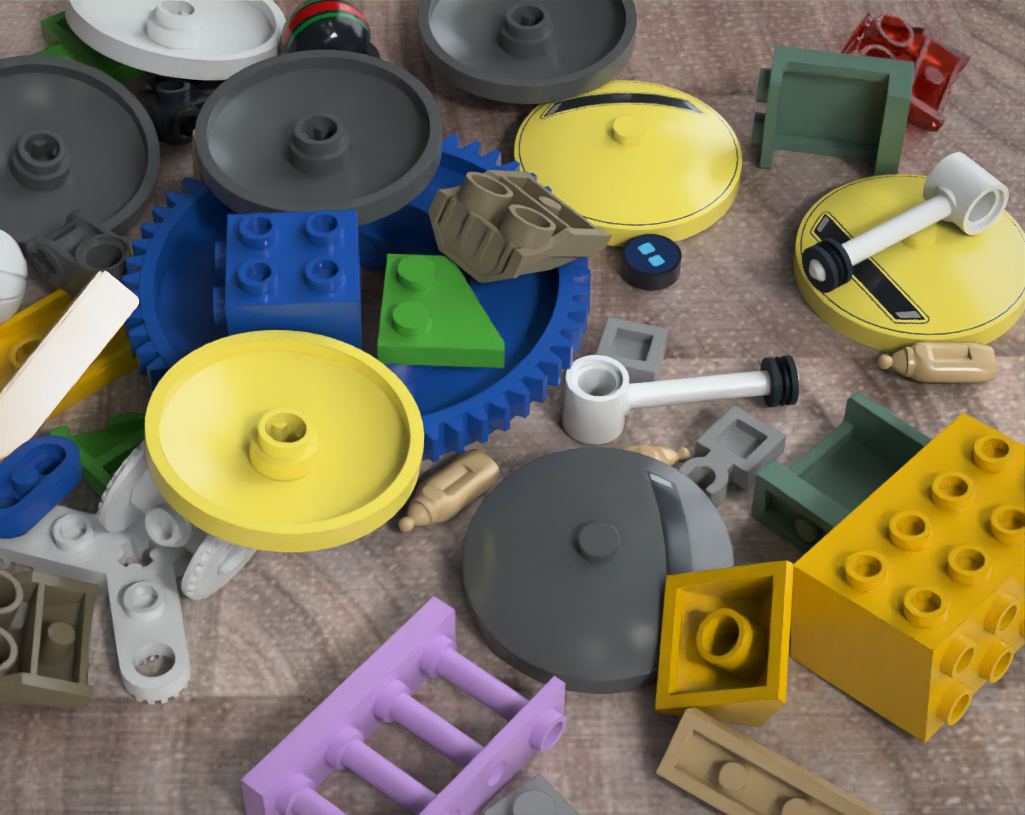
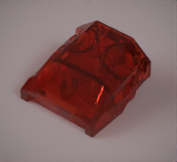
[841,12,970,132]

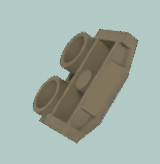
[428,170,612,283]
[0,569,99,709]

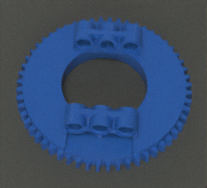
[122,133,591,462]

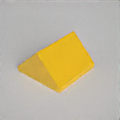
[655,560,794,727]

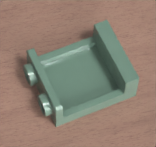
[751,45,914,176]
[751,392,932,554]

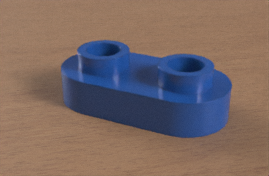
[0,435,83,539]

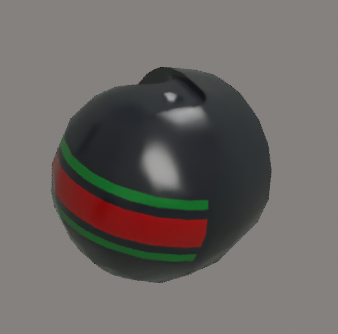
[280,0,381,59]

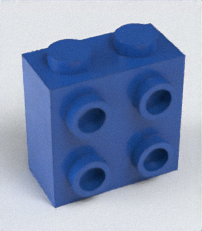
[213,210,362,348]

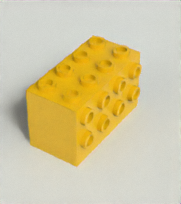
[790,412,1025,743]

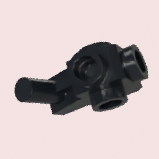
[137,76,213,145]

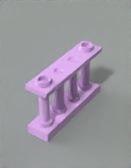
[241,596,567,815]

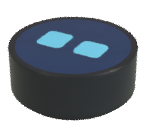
[621,234,682,290]

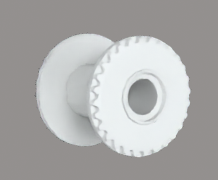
[97,440,257,601]

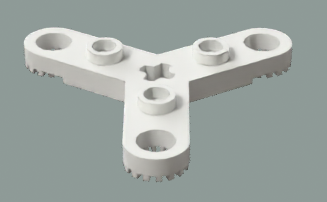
[0,505,193,704]

